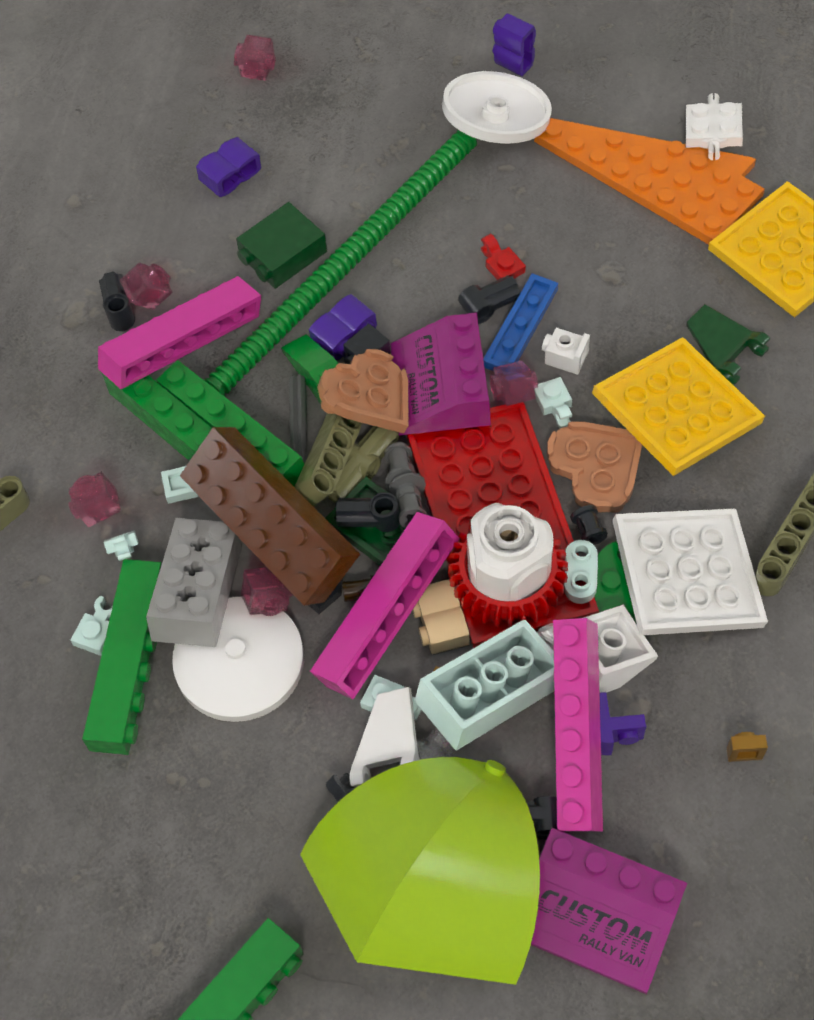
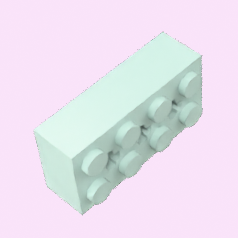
[415,620,555,751]

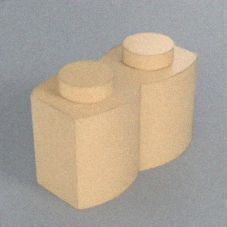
[412,579,470,654]

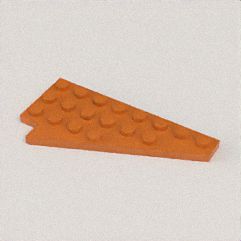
[534,118,765,245]

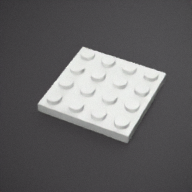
[612,509,768,635]

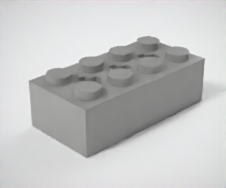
[146,518,241,647]

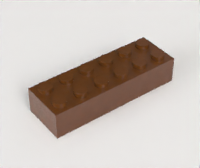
[180,427,361,606]

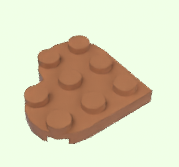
[317,349,408,433]
[547,422,642,513]

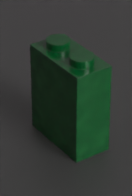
[236,202,327,289]

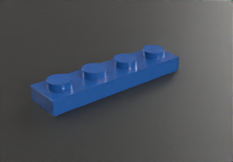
[483,273,558,377]

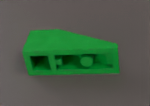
[281,334,338,404]

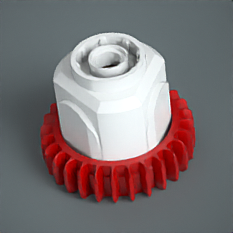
[448,503,568,628]

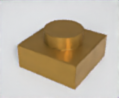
[727,732,768,762]

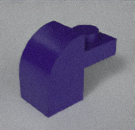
[600,692,646,755]

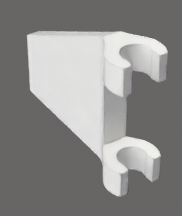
[350,687,420,787]

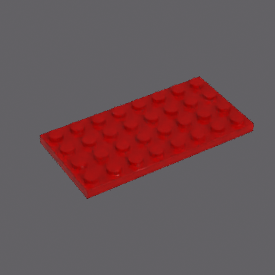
[406,400,599,648]

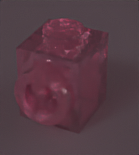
[234,35,276,81]
[120,262,173,310]
[490,361,538,406]
[68,471,121,527]
[241,567,293,616]

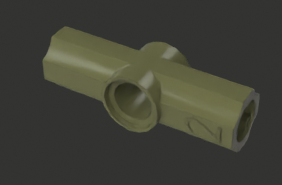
[328,426,399,503]

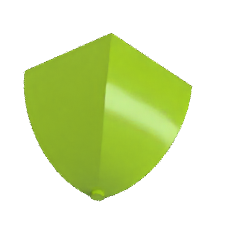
[300,757,540,985]

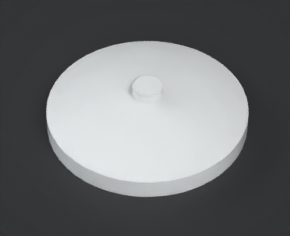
[442,71,552,144]
[172,597,304,722]

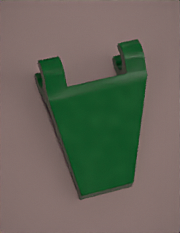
[686,304,770,385]

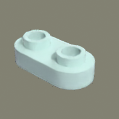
[564,540,598,604]

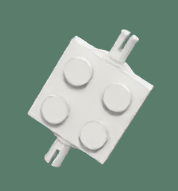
[686,93,743,160]

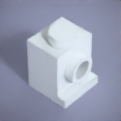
[542,328,590,375]

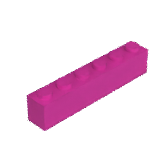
[98,276,261,389]
[310,512,460,699]
[553,618,603,832]

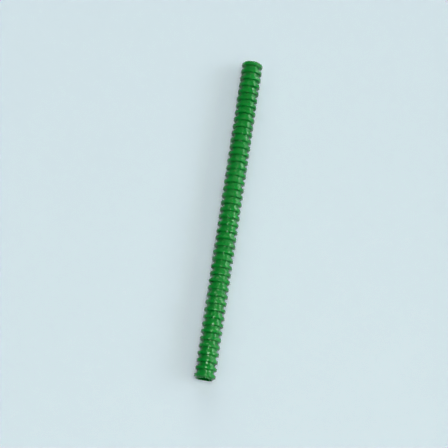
[204,130,477,396]

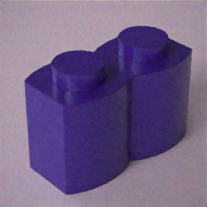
[492,13,536,77]
[196,137,261,197]
[309,294,377,361]

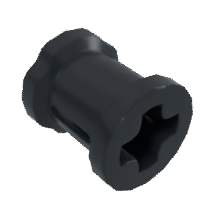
[570,505,608,545]

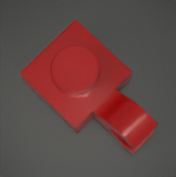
[481,233,526,280]

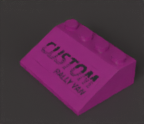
[390,313,491,435]
[531,828,687,995]

